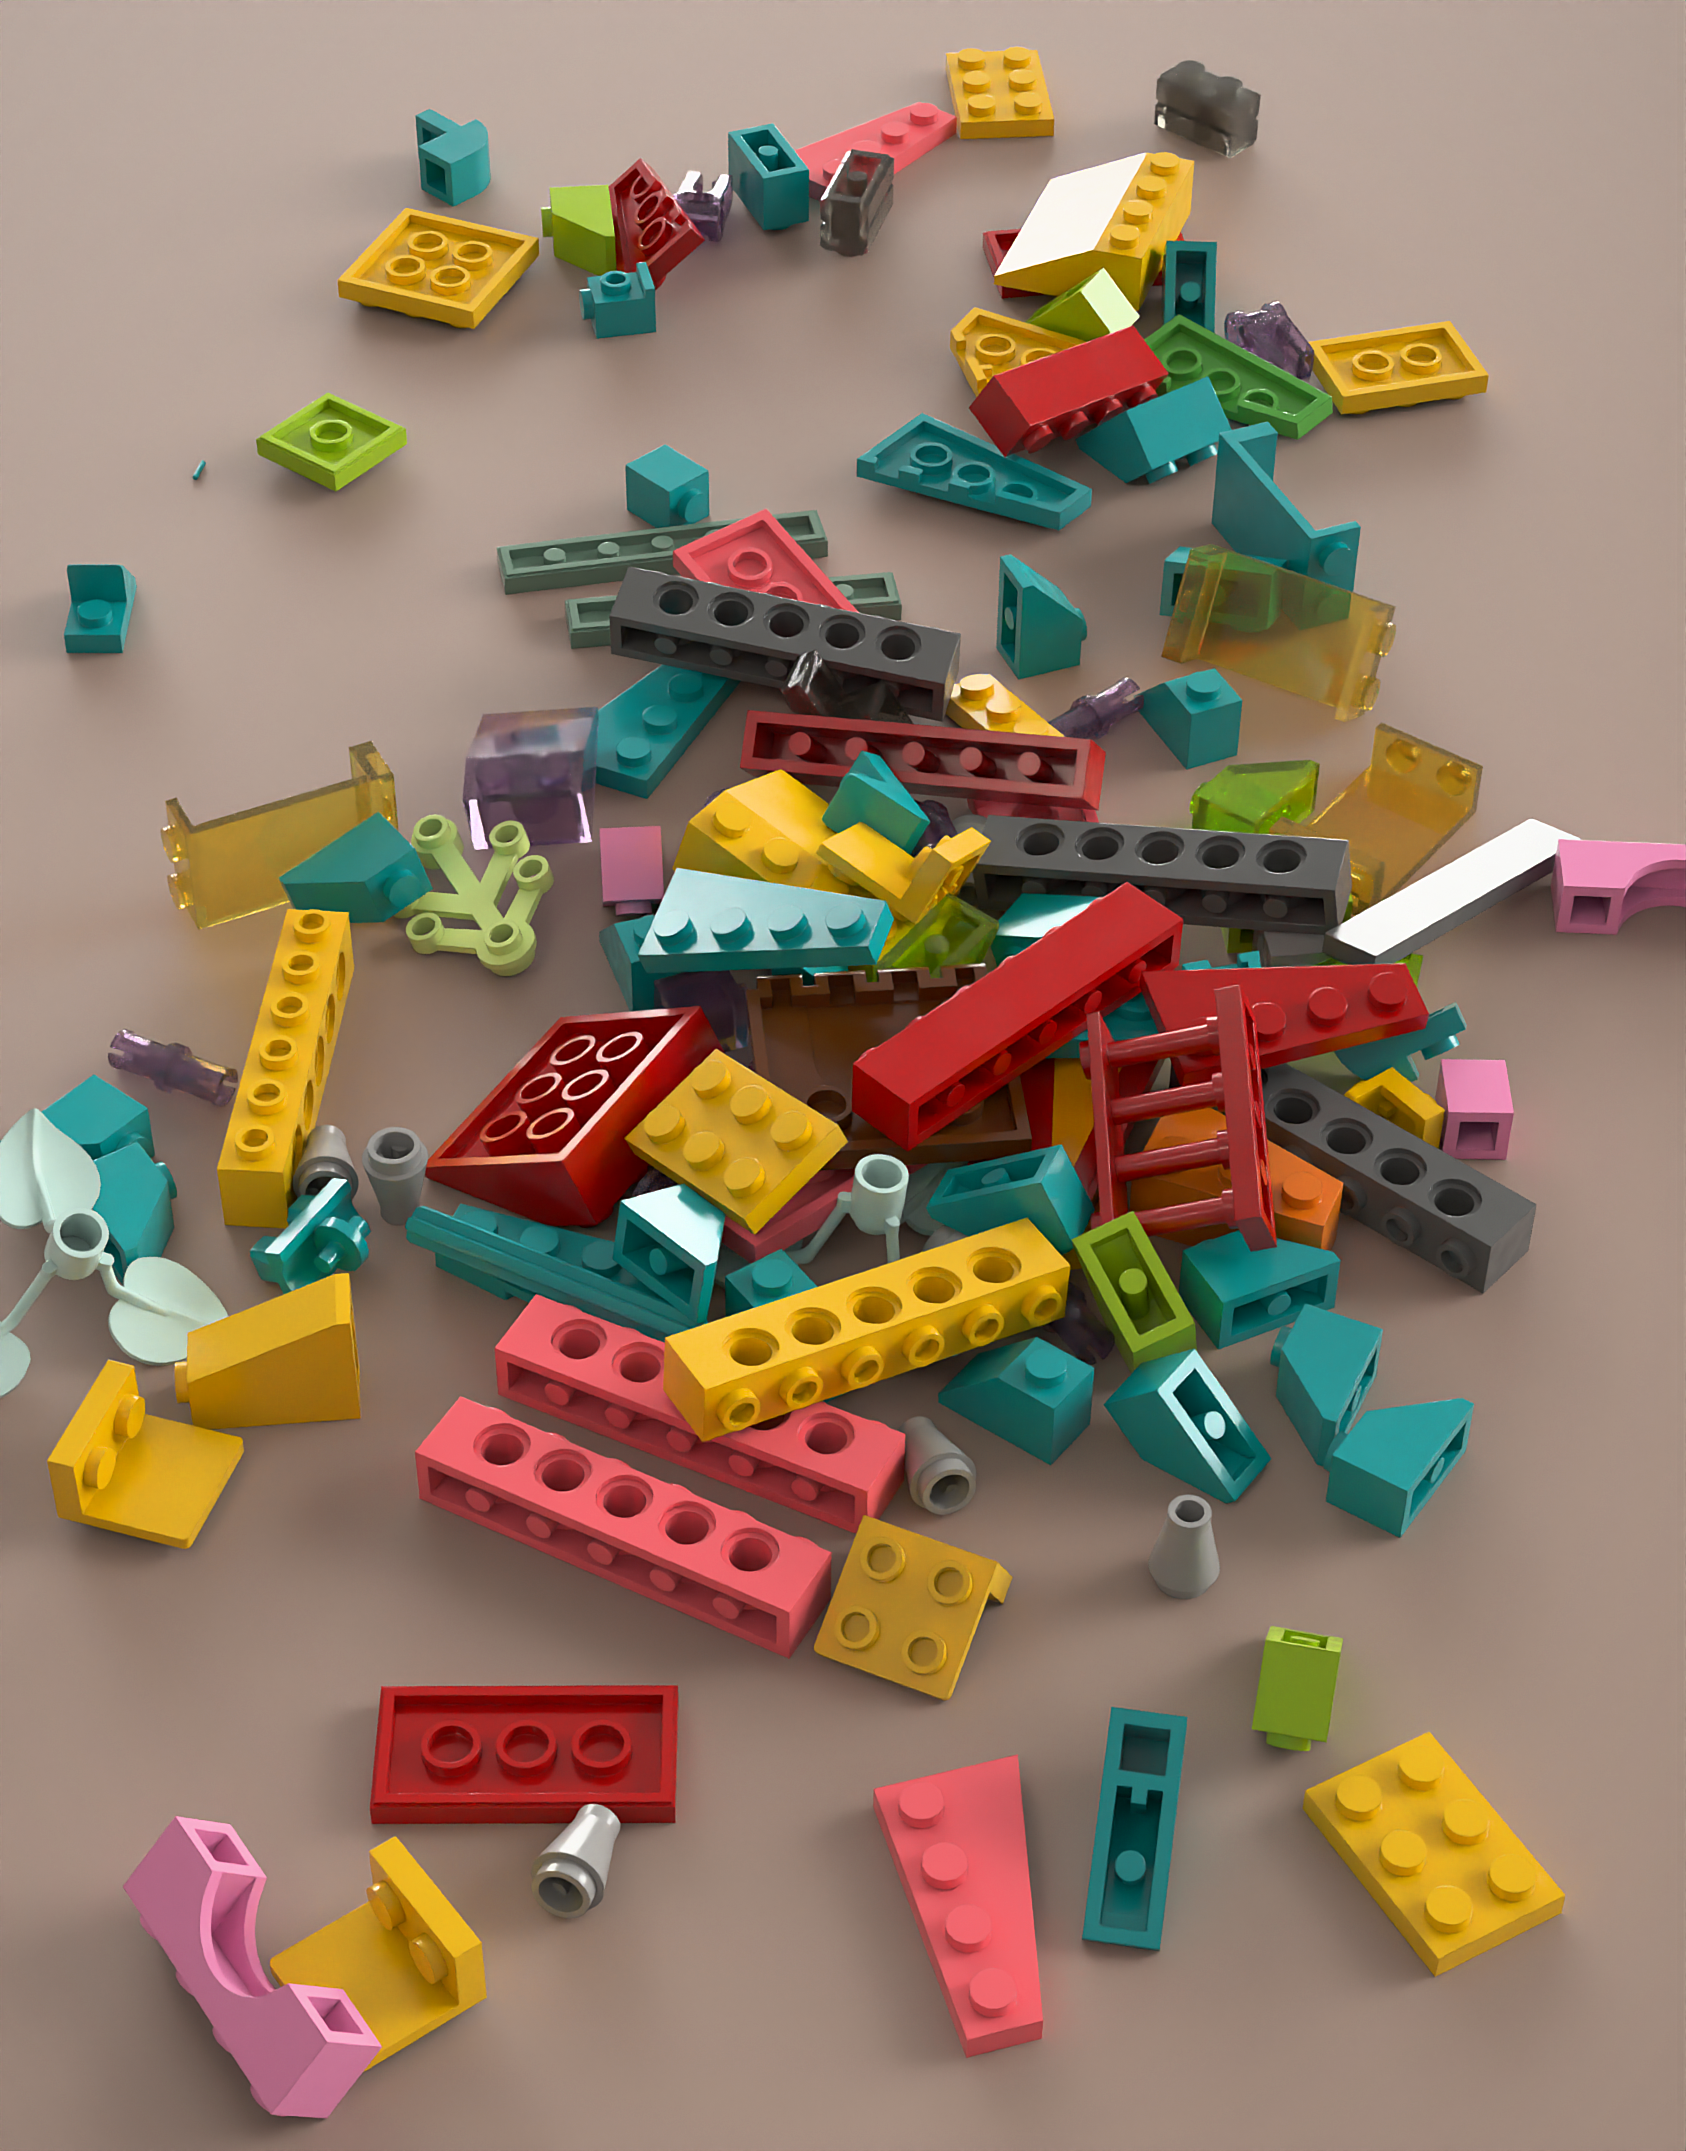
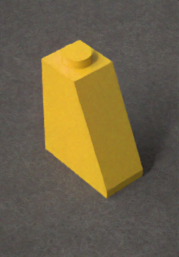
[174,1273,361,1430]

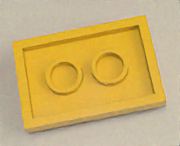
[945,47,1054,139]
[1305,321,1489,415]
[624,1049,848,1235]
[1302,1732,1565,1977]

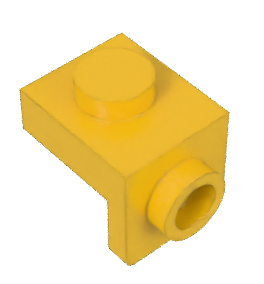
[1344,1067,1445,1149]

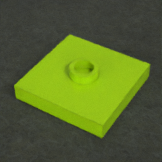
[256,392,407,491]

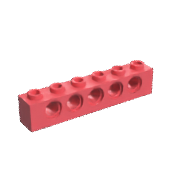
[494,1294,905,1534]
[415,1396,832,1659]

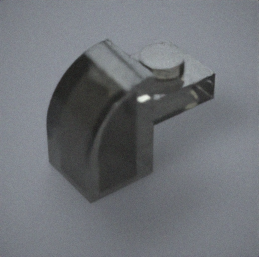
[781,650,914,724]

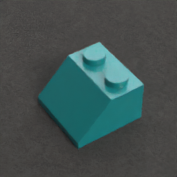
[1075,376,1232,484]

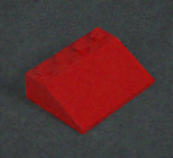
[425,1006,725,1228]

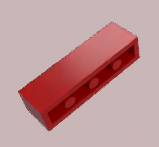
[969,325,1169,457]

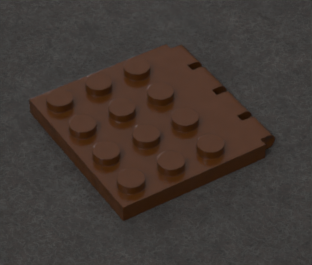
[746,963,1032,1171]

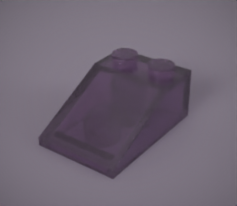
[462,707,599,850]

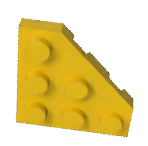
[950,307,1086,397]

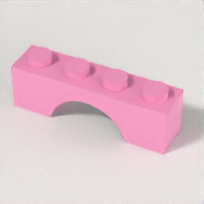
[1551,839,1686,935]
[123,1816,382,2119]

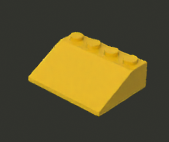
[994,152,1194,311]
[672,769,970,982]

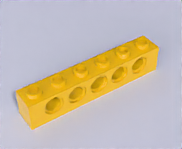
[217,909,354,1229]
[663,1218,1071,1442]

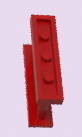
[1079,984,1277,1252]

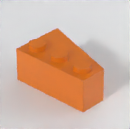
[1129,1108,1344,1251]

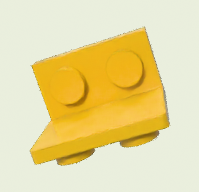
[816,822,991,924]
[47,1359,244,1549]
[814,1515,1013,1701]
[270,1836,487,2072]

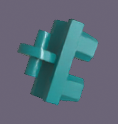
[250,1178,371,1294]

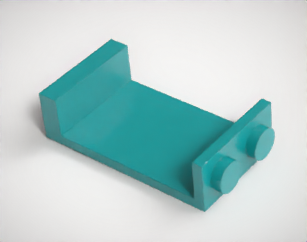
[1212,422,1361,630]

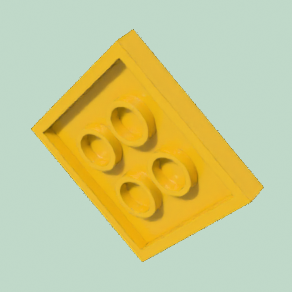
[337,208,539,329]

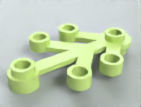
[393,814,554,976]

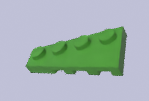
[1144,314,1333,440]

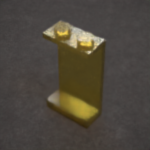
[1161,544,1396,722]
[1269,722,1483,916]
[160,741,399,930]

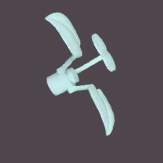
[0,1108,229,1398]
[715,1154,969,1359]

